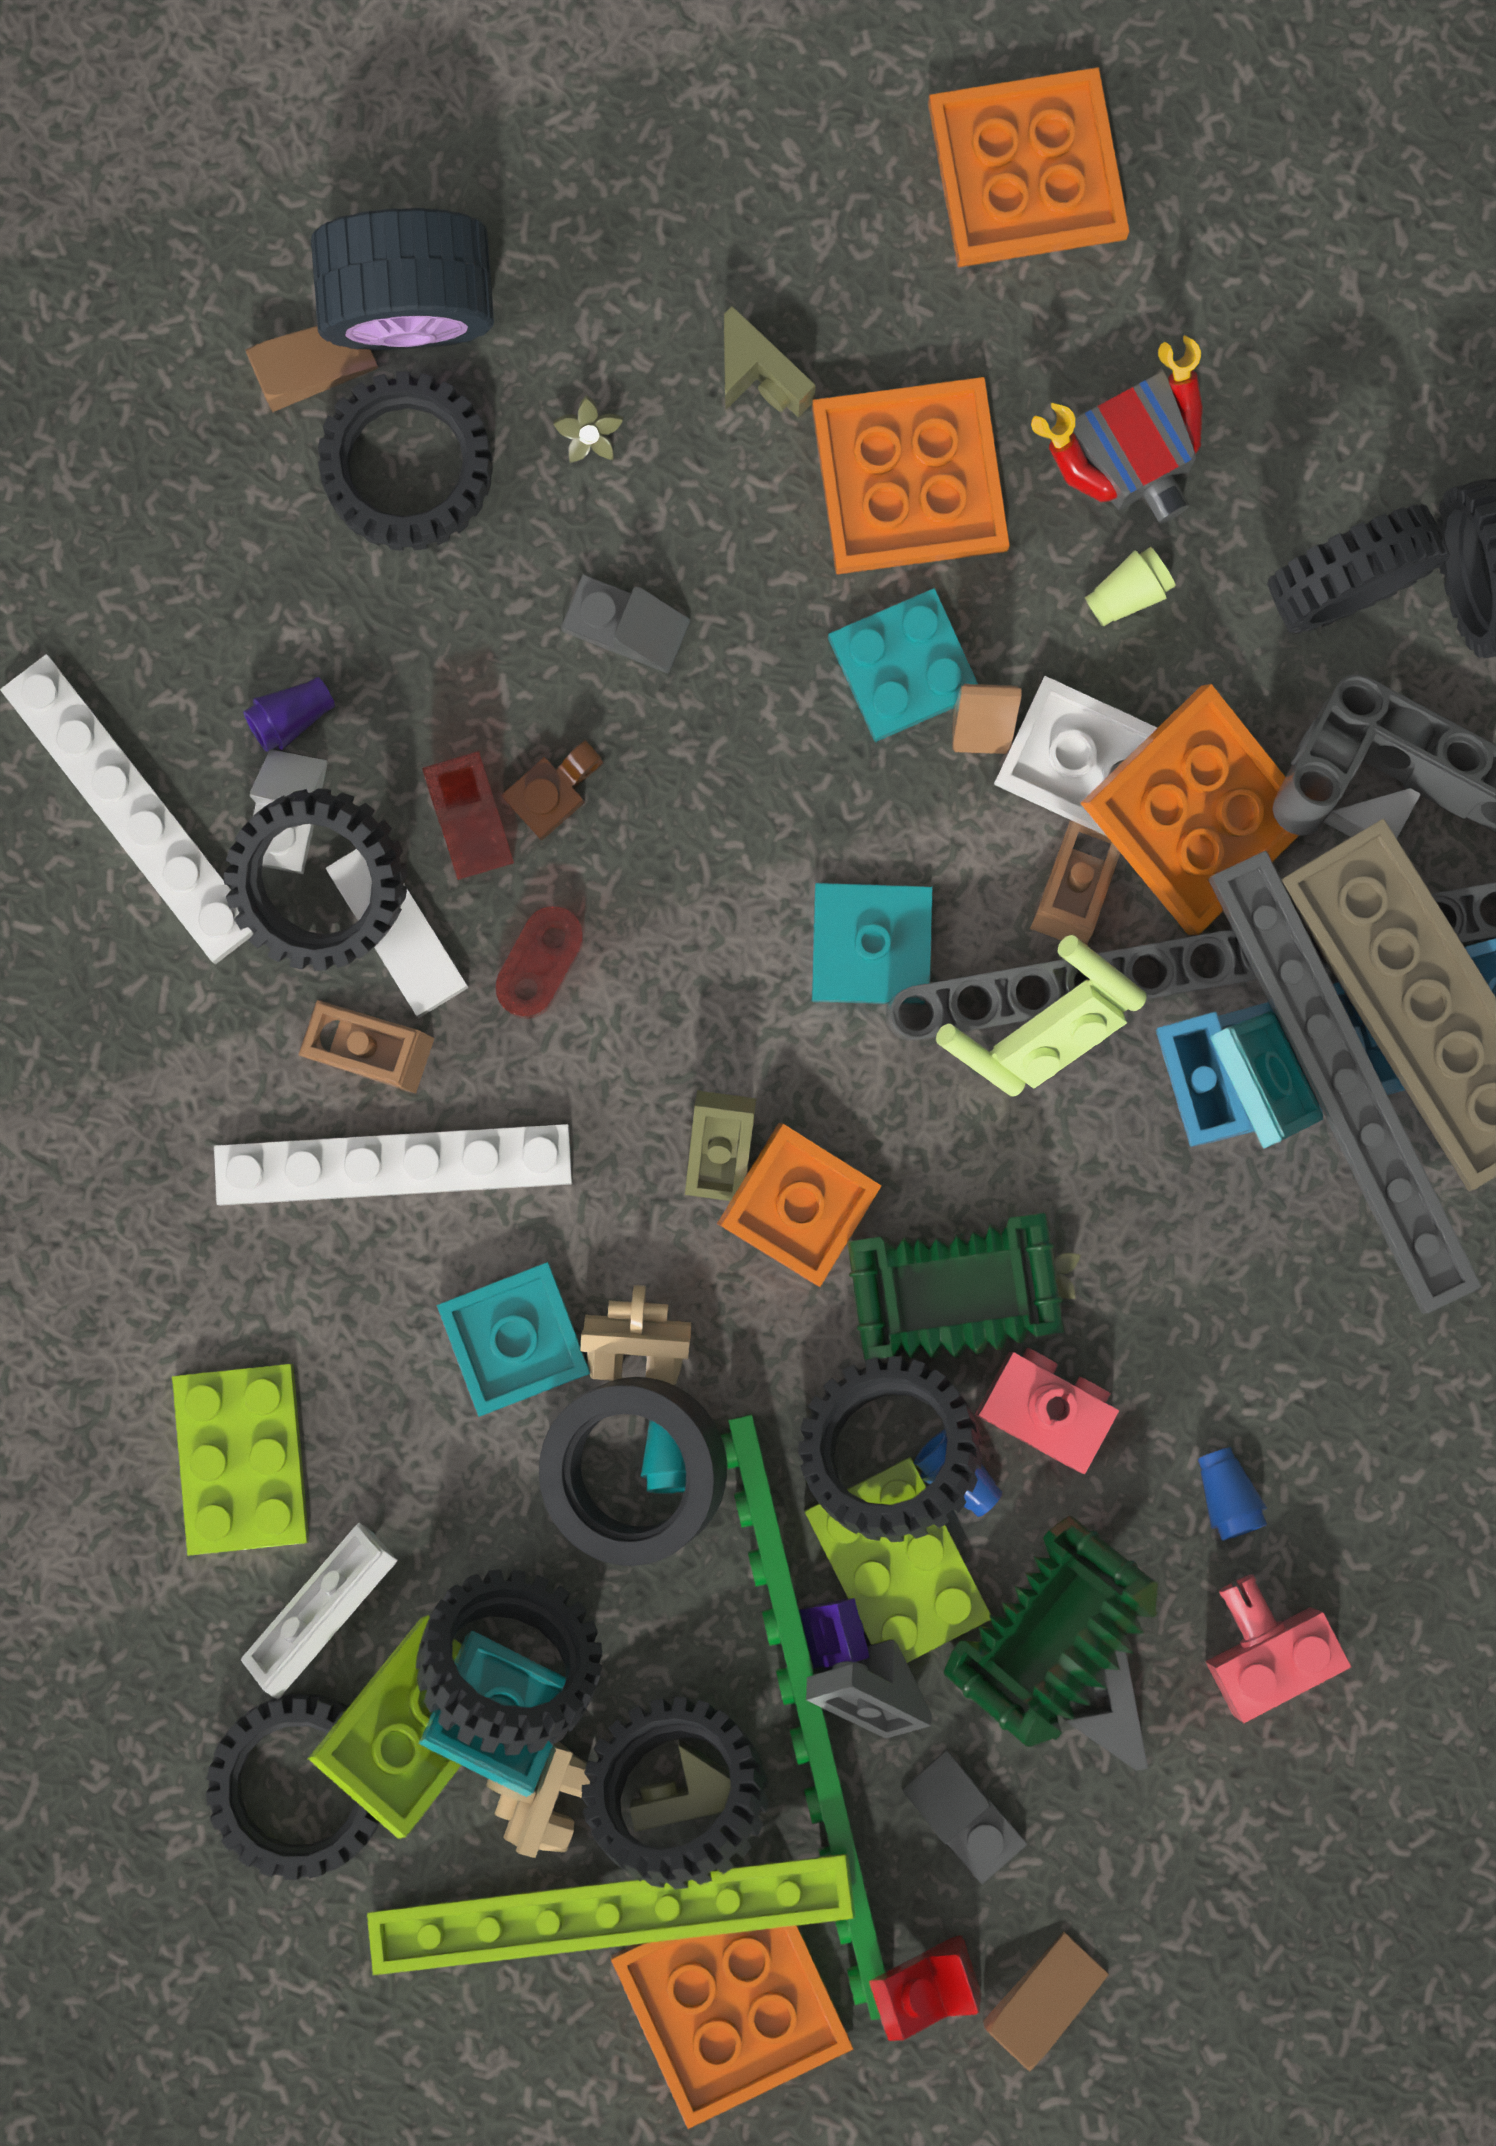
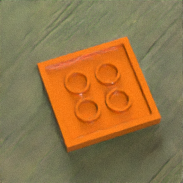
[928,67,1129,267]
[812,377,1010,575]
[1080,684,1299,935]
[611,1925,853,2129]

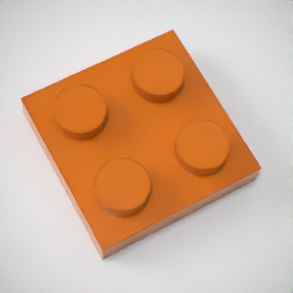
[717,1123,881,1287]

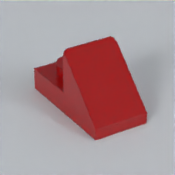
[869,1935,982,2041]

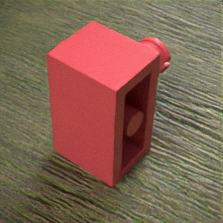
[975,1348,1119,1474]
[1206,1574,1351,1723]

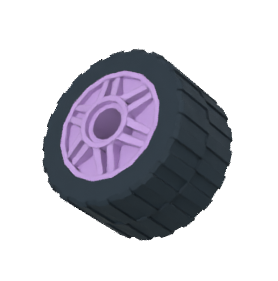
[311,208,494,351]

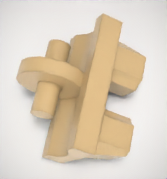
[580,1285,692,1385]
[486,1742,590,1858]

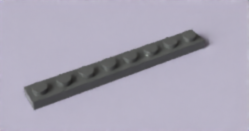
[1208,851,1482,1314]

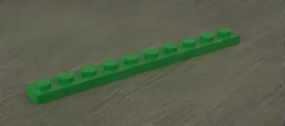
[720,1414,885,2021]

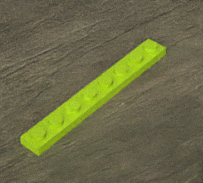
[367,1854,856,1975]

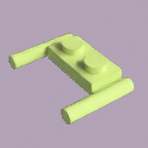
[936,935,1147,1096]

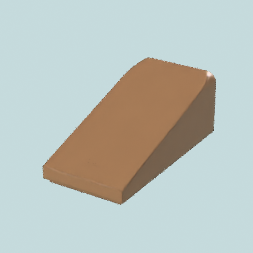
[245,326,378,412]
[952,684,1021,754]
[1030,820,1120,945]
[299,1000,434,1093]
[983,1932,1109,2072]

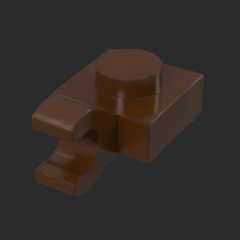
[501,740,604,841]

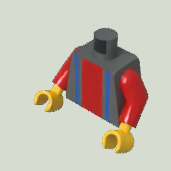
[1031,335,1203,524]

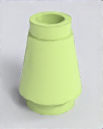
[1085,547,1176,627]

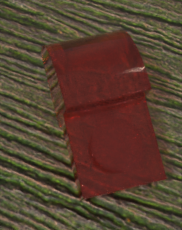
[422,751,514,880]

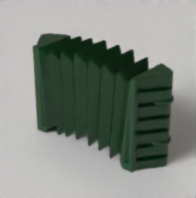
[847,1213,1065,1360]
[944,1516,1158,1747]

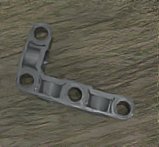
[1273,675,1496,835]

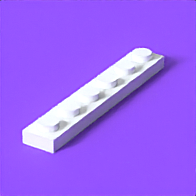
[0,654,253,964]
[214,1124,572,1206]

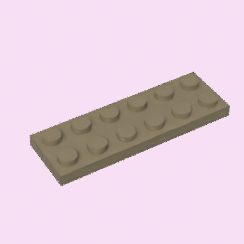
[1281,818,1496,1191]

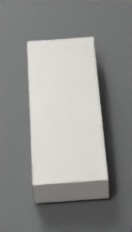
[326,849,468,1018]
[241,1522,398,1700]

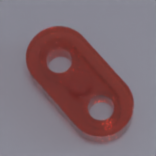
[495,906,584,1019]

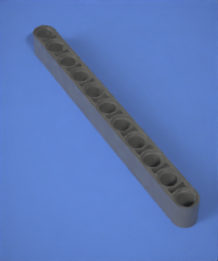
[886,883,1496,1041]

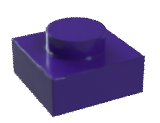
[799,1598,870,1668]

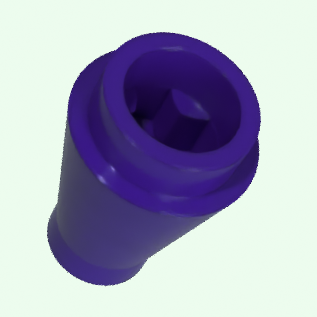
[243,677,335,752]

